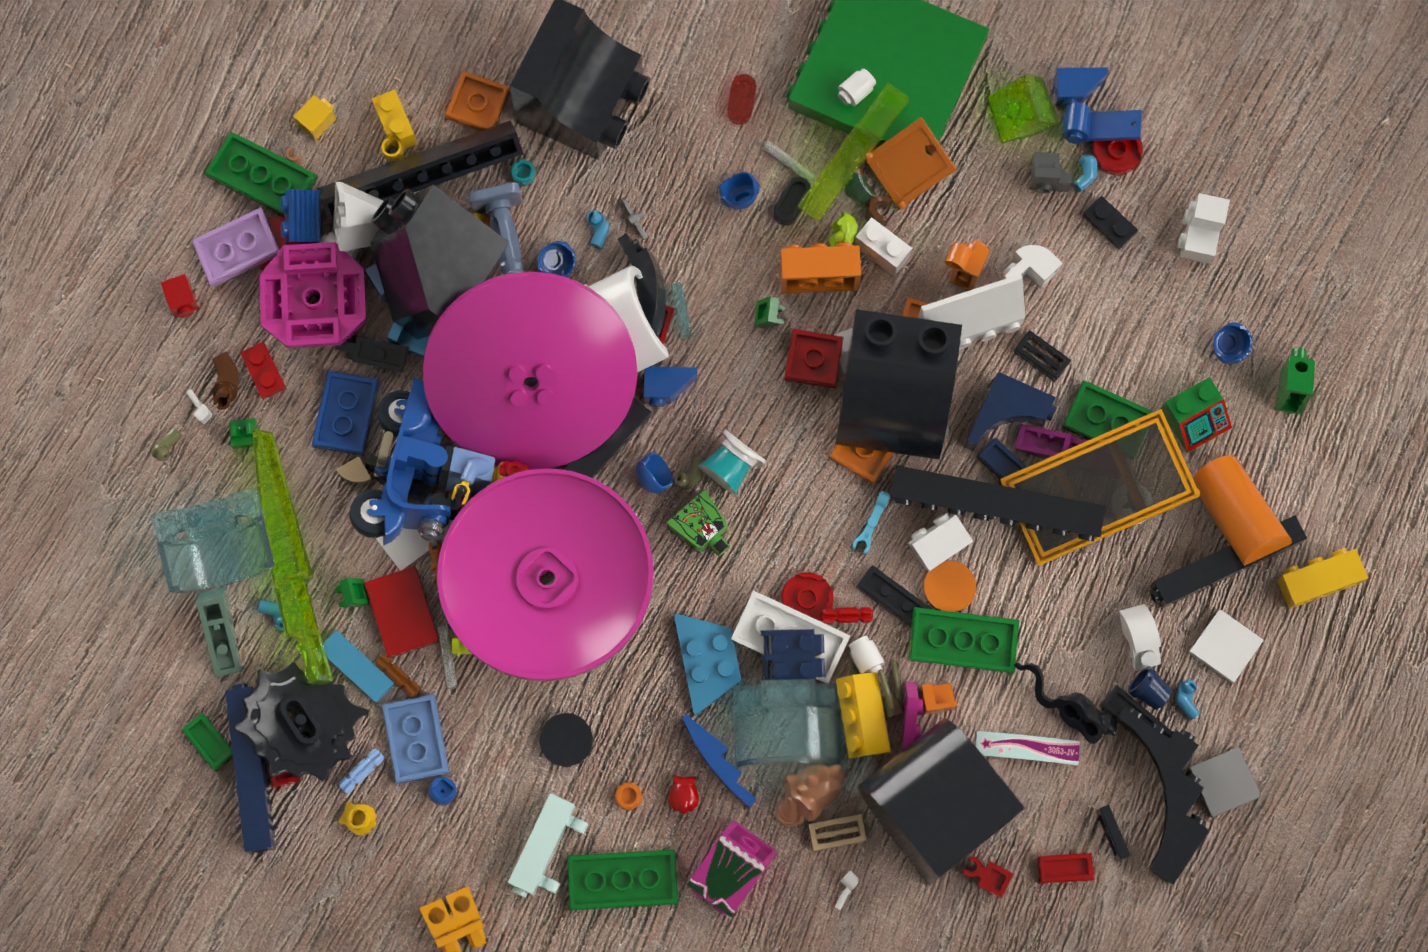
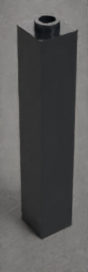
[1149,515,1307,609]

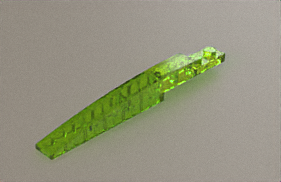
[253,429,333,685]

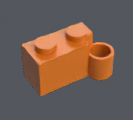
[944,240,991,291]

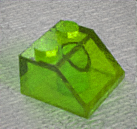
[987,75,1058,143]

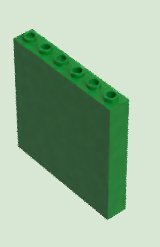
[786,0,990,155]

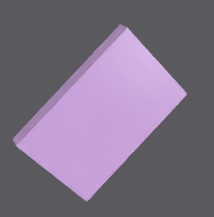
[192,207,280,287]

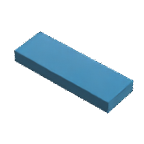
[318,630,395,704]

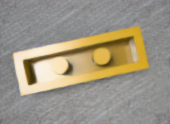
[1277,548,1368,609]
[836,672,891,759]

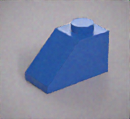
[1054,67,1108,108]
[644,366,697,407]

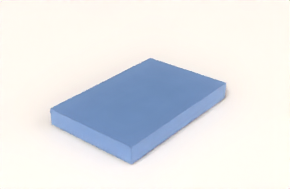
[382,694,450,785]

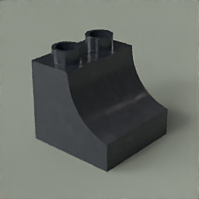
[509,0,650,160]

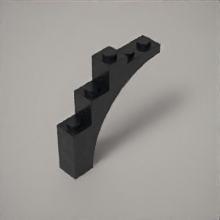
[1116,707,1209,885]

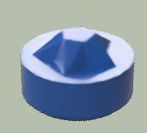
[428,777,457,806]

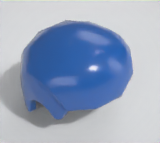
[636,452,673,494]

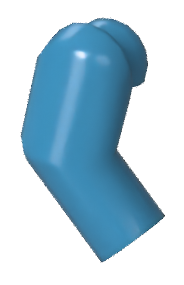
[586,210,610,249]

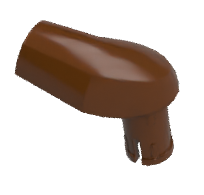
[212,352,239,410]

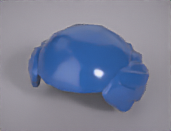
[719,171,760,210]
[537,241,577,277]
[1213,322,1253,365]

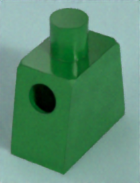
[1275,348,1315,415]

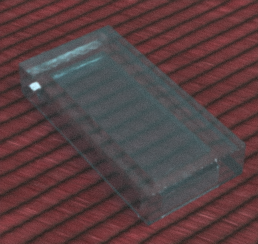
[671,282,691,340]

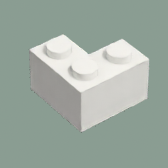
[1178,193,1230,264]

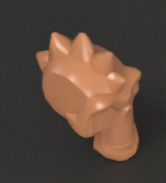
[775,764,845,826]

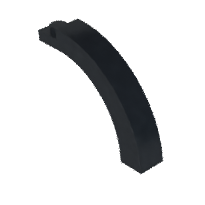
[618,233,666,338]

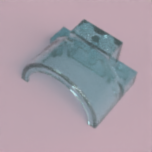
[151,488,275,593]
[733,679,842,769]

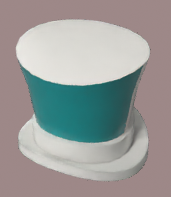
[697,429,766,496]

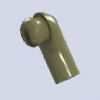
[151,427,182,461]
[674,455,705,489]

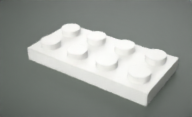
[731,590,850,684]

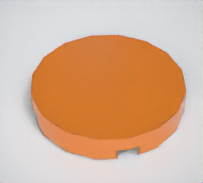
[923,561,976,612]

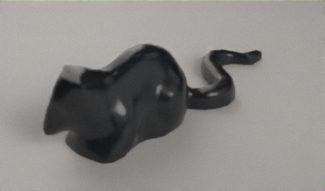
[1014,662,1117,744]

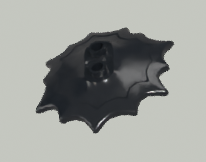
[233,662,369,781]

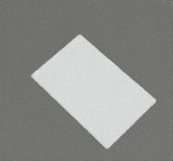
[376,493,453,571]

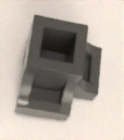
[1030,152,1072,193]

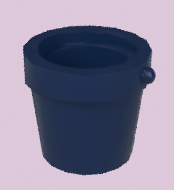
[1128,666,1173,710]

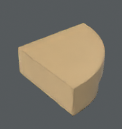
[336,457,372,484]

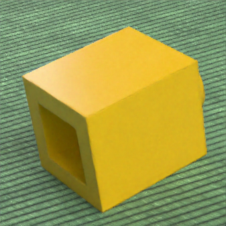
[293,95,336,141]

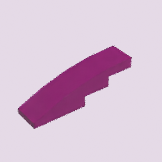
[1015,424,1126,479]

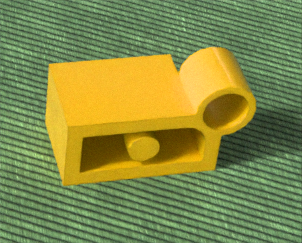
[372,89,417,163]

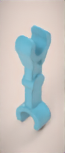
[853,491,890,555]

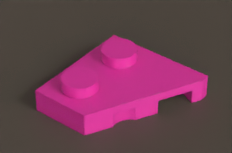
[902,681,923,749]

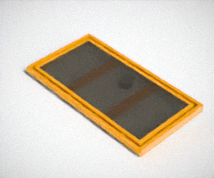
[1000,409,1200,566]

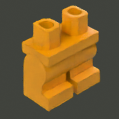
[419,886,486,952]

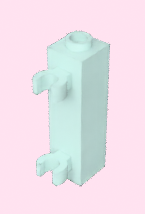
[508,793,588,898]

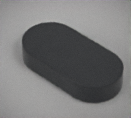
[773,177,811,225]

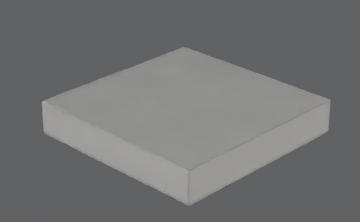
[1188,747,1262,818]

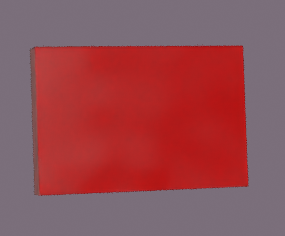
[364,566,439,658]

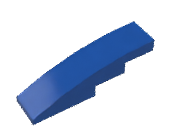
[682,714,757,809]

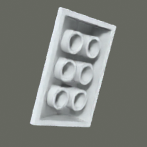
[918,274,1025,349]

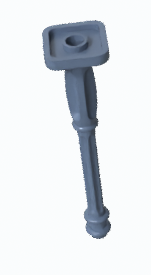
[468,183,538,387]

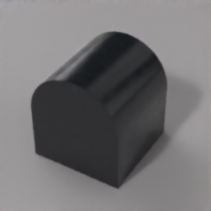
[858,718,1025,886]

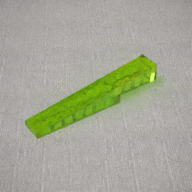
[797,83,909,222]

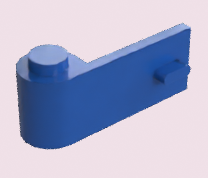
[1062,102,1143,144]

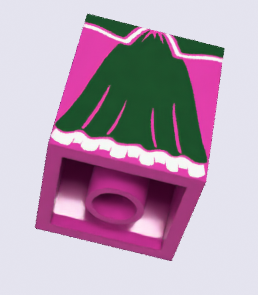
[687,820,778,917]

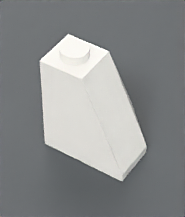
[333,182,384,251]

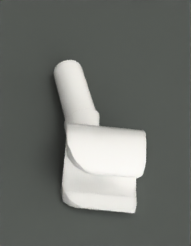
[186,389,212,424]
[835,871,859,910]

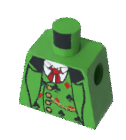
[667,490,730,556]

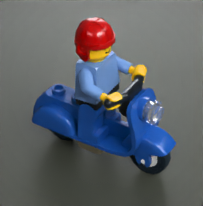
[349,378,532,546]

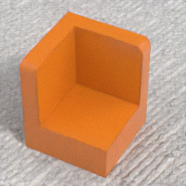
[919,683,958,715]

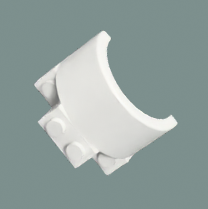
[584,266,669,372]

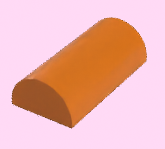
[1193,455,1292,566]

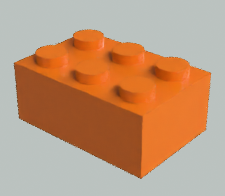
[779,243,861,294]

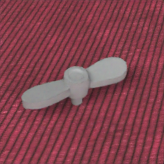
[620,198,648,239]

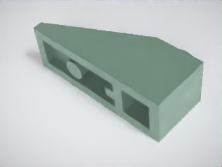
[196,587,242,677]

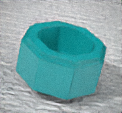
[510,159,536,187]

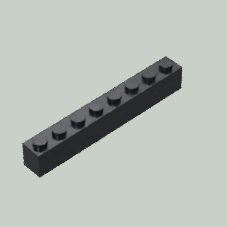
[317,120,523,223]
[890,465,1106,541]

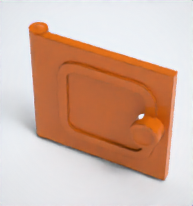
[864,117,957,210]

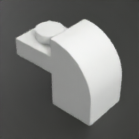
[1003,245,1063,288]
[1119,604,1162,671]

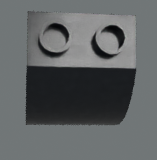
[835,309,962,460]

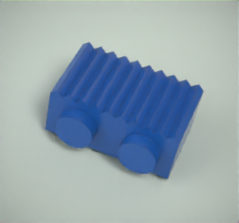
[280,189,320,244]

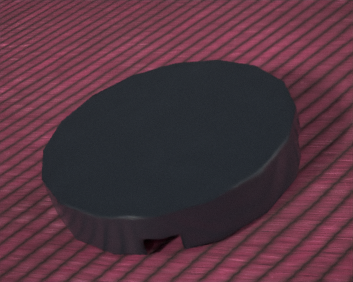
[539,713,593,767]

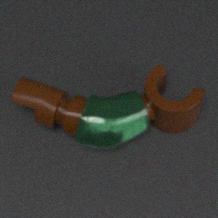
[843,143,892,227]

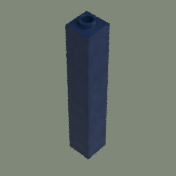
[225,684,276,854]

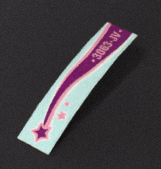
[976,731,1080,765]

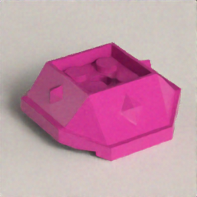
[260,242,367,349]

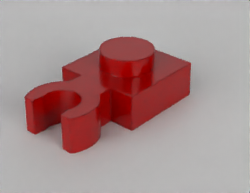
[962,856,1014,899]

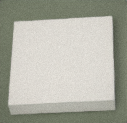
[1188,609,1264,684]

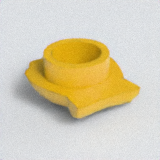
[338,801,377,836]

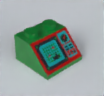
[1160,377,1232,453]

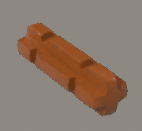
[375,654,421,698]

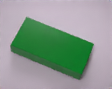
[181,712,233,771]

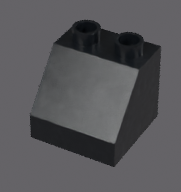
[370,185,509,340]

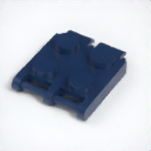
[761,629,825,684]

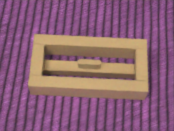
[808,814,867,852]

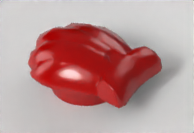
[668,776,699,815]

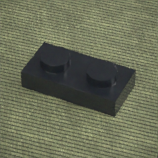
[1082,195,1138,250]

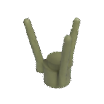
[850,660,904,719]

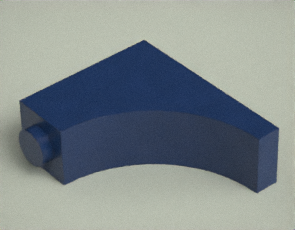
[964,372,1057,451]

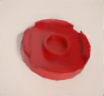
[1091,139,1143,175]
[781,572,834,622]

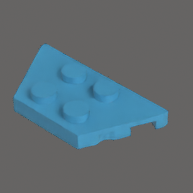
[674,614,741,716]

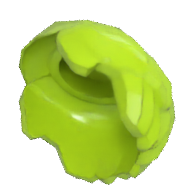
[829,212,858,247]

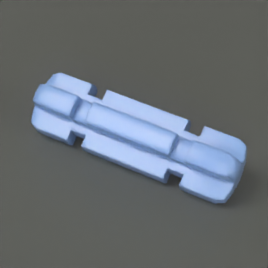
[338,749,384,794]

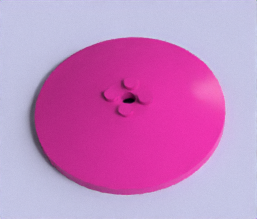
[423,272,637,470]
[437,469,654,681]

